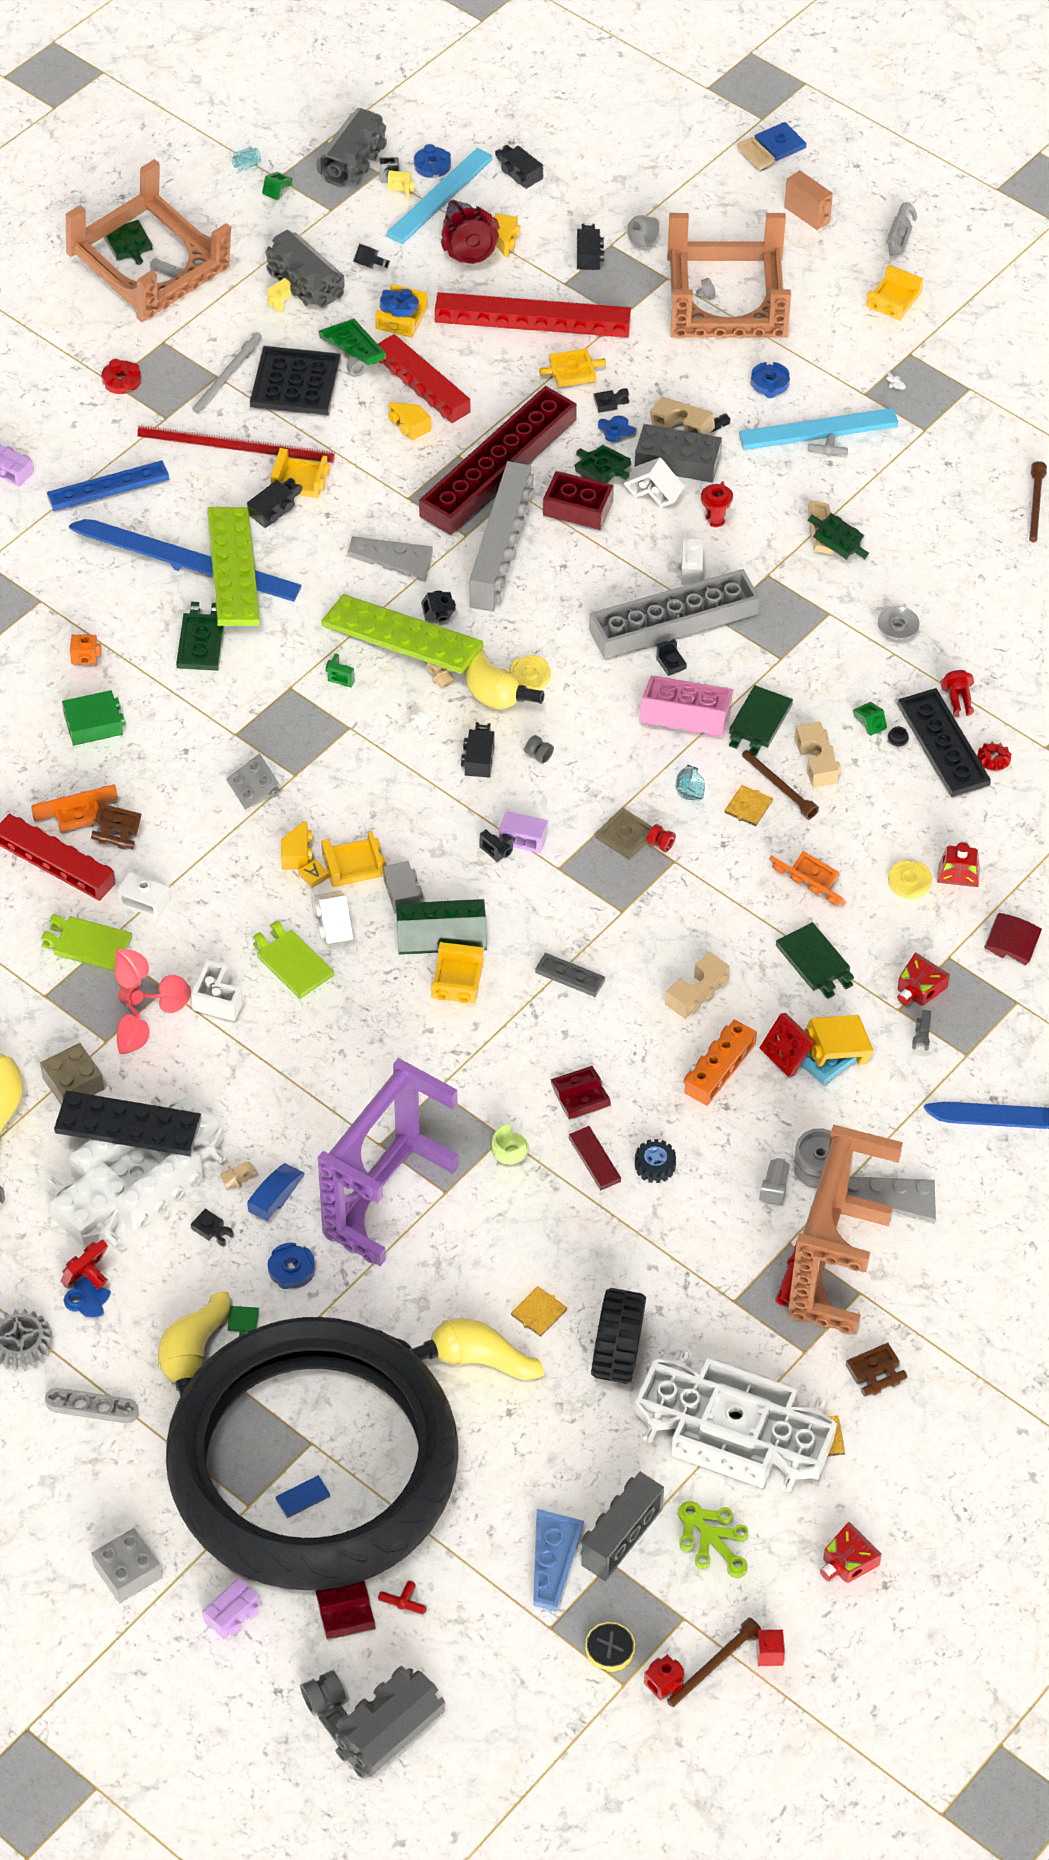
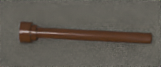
[1029,461,1047,542]
[742,750,819,820]
[667,1617,762,1707]

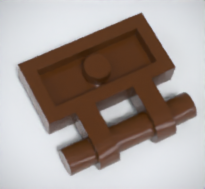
[91,803,142,850]
[846,1343,907,1397]

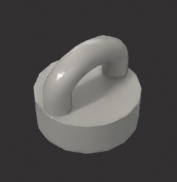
[696,278,716,298]
[346,355,367,376]

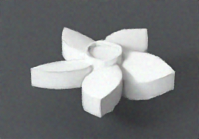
[886,371,906,389]

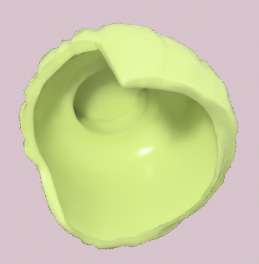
[491,1124,529,1165]

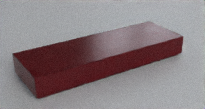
[569,1126,621,1191]

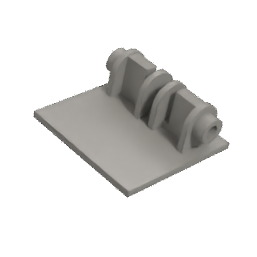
[226,753,279,810]

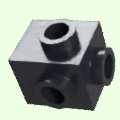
[421,590,456,622]

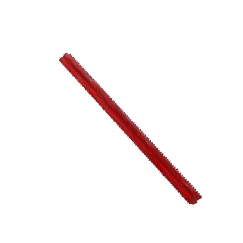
[137,425,335,463]

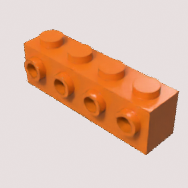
[683,1019,757,1106]

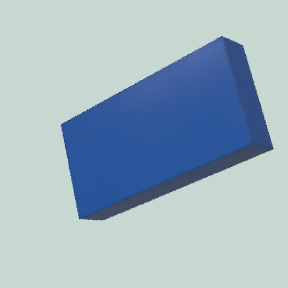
[275,1475,330,1518]

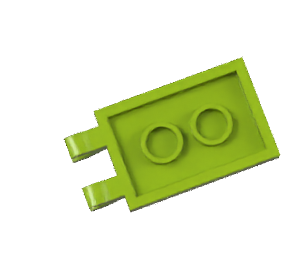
[41,914,132,971]
[252,920,334,999]

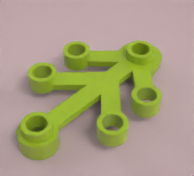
[678,1501,748,1578]

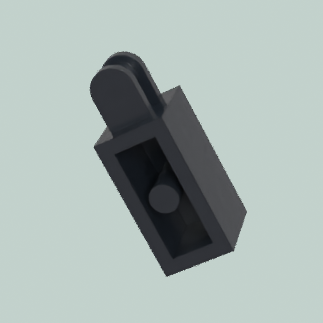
[495,145,543,189]
[577,223,604,270]
[247,478,303,528]
[461,722,495,778]

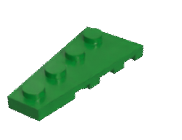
[319,319,386,365]

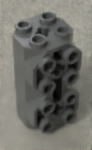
[317,108,387,187]
[265,230,345,308]
[335,1666,445,1779]

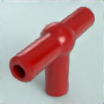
[378,1581,427,1615]

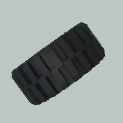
[591,1288,646,1384]

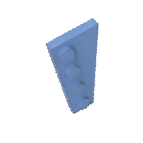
[533,1509,584,1611]

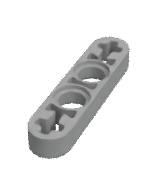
[45,1388,138,1423]

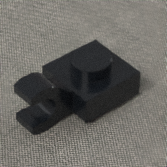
[353,243,390,269]
[593,388,630,413]

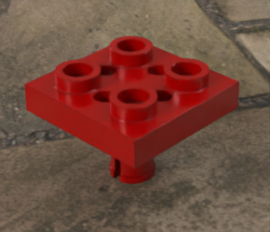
[759,1013,816,1077]
[60,1239,108,1290]

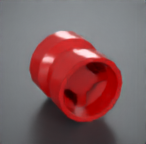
[646,824,676,853]

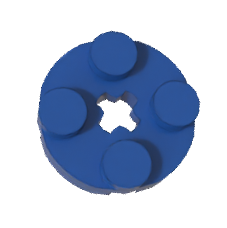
[414,144,451,178]
[379,289,419,317]
[750,362,790,398]
[267,1242,315,1289]

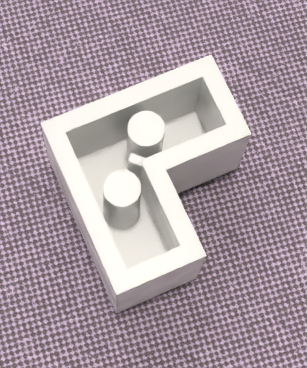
[623,457,685,507]
[312,890,353,944]
[191,960,243,1021]

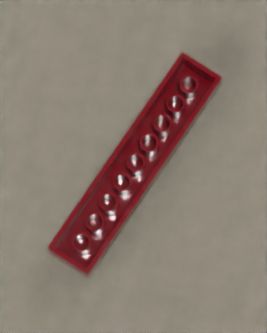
[419,386,577,535]

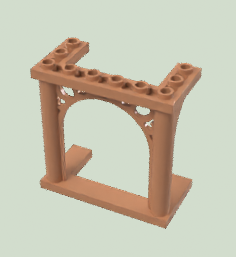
[65,159,231,323]
[667,213,791,337]
[788,1124,903,1334]

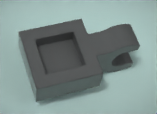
[912,1010,931,1051]

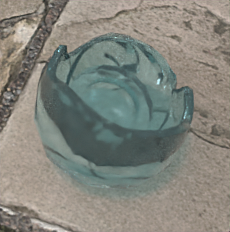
[675,764,705,800]

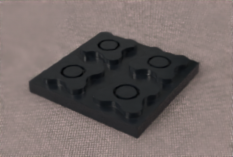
[250,346,341,415]

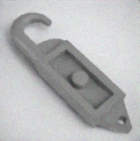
[886,202,917,256]

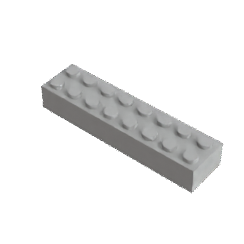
[469,461,534,612]
[589,569,760,659]

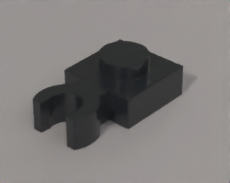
[190,1208,234,1246]

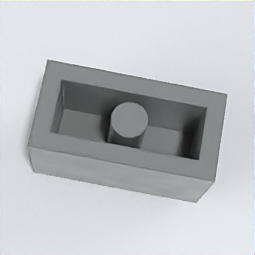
[383,861,423,913]

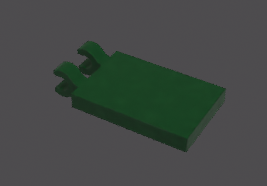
[176,601,225,671]
[729,685,793,756]
[776,922,854,999]

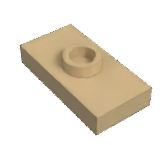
[737,137,775,170]

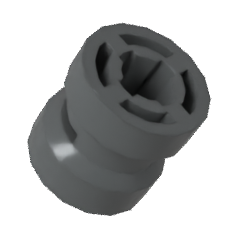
[524,735,554,764]

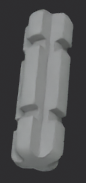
[150,258,183,277]

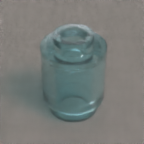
[232,147,261,170]

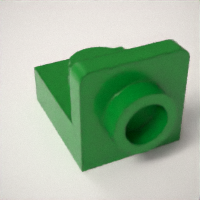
[262,172,293,200]
[325,653,355,688]
[853,702,887,736]

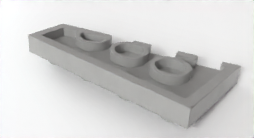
[348,536,433,582]
[847,1177,936,1224]

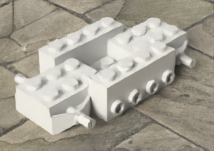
[46,1094,226,1248]
[634,1349,837,1492]

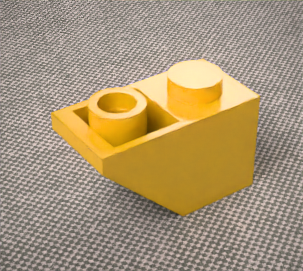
[494,213,521,257]
[388,402,431,441]
[281,821,312,870]

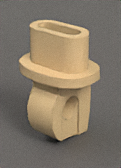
[425,663,455,689]
[220,1162,258,1189]

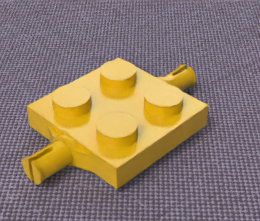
[539,348,606,387]

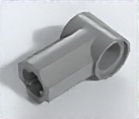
[759,1158,790,1205]

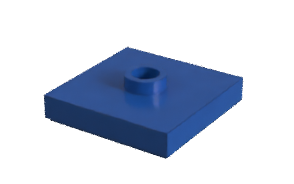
[754,122,807,162]

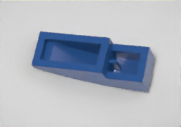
[247,1163,304,1221]

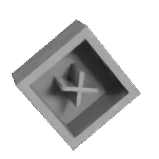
[91,1528,162,1604]

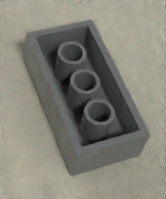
[634,424,722,483]
[580,1471,664,1582]

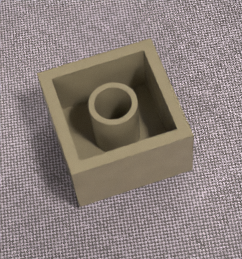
[40,1043,104,1105]

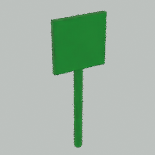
[228,1306,259,1336]

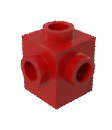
[644,1654,684,1701]

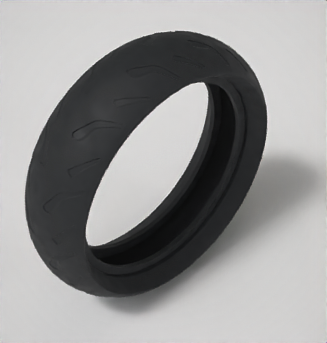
[166,1317,459,1590]

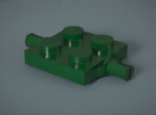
[104,220,153,265]
[574,445,632,483]
[807,513,869,560]

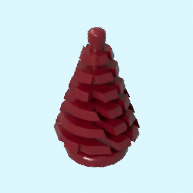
[441,200,500,264]

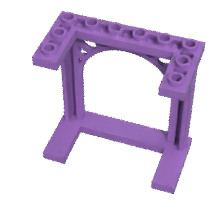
[318,1058,458,1267]

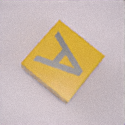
[298,859,329,888]

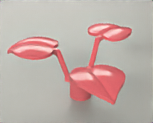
[115,949,191,1054]

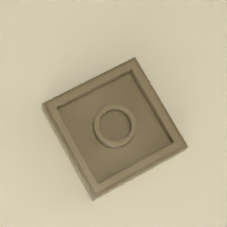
[595,808,652,860]

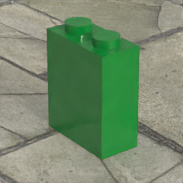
[62,690,125,746]

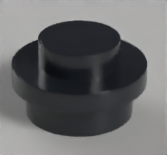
[887,726,909,747]

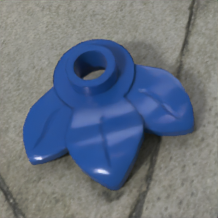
[598,415,637,442]
[64,1277,111,1317]

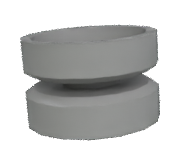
[793,1128,831,1188]

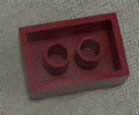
[543,471,614,530]

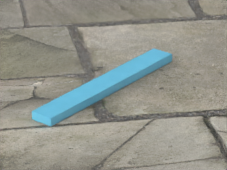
[387,148,492,244]
[739,408,898,450]

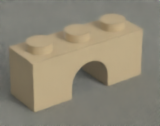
[650,396,715,435]
[794,722,841,788]
[665,951,730,1019]

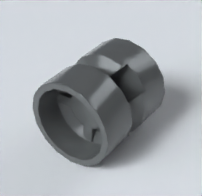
[300,1670,346,1715]

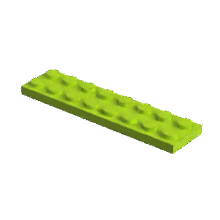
[207,507,260,626]
[321,594,484,674]

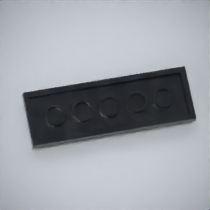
[897,688,991,797]
[54,1090,202,1157]

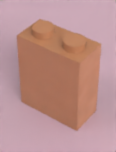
[784,170,833,230]

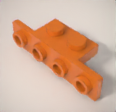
[31,784,118,833]
[769,851,847,906]

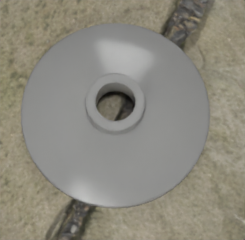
[878,606,919,639]

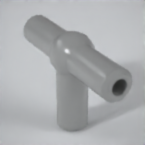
[808,434,848,455]

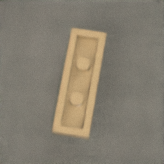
[808,500,834,554]

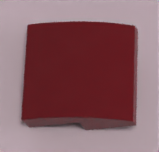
[984,913,1042,966]
[550,1066,611,1119]
[315,1581,376,1639]

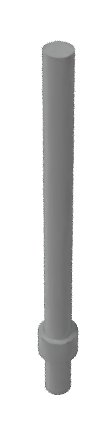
[192,332,262,414]

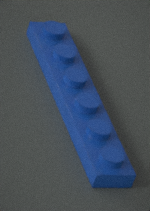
[47,460,169,511]

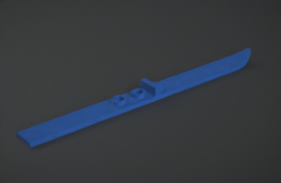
[68,519,302,602]
[923,1102,1049,1129]

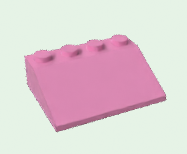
[639,675,734,736]

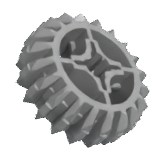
[0,1309,53,1372]

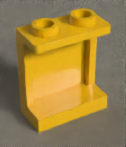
[866,264,924,320]
[375,284,428,338]
[270,448,330,498]
[321,831,386,887]
[431,942,484,1004]
[804,1015,874,1067]

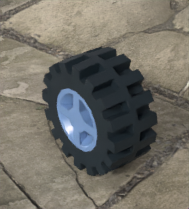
[635,1139,676,1183]

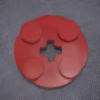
[101,359,141,394]

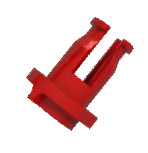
[701,481,733,528]
[940,670,974,717]

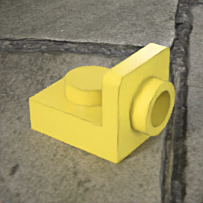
[388,171,415,199]
[267,278,291,312]

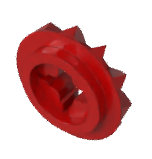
[977,741,1012,771]

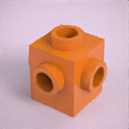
[70,634,102,665]

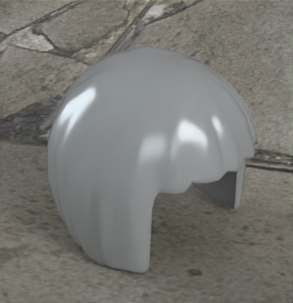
[627,215,660,247]

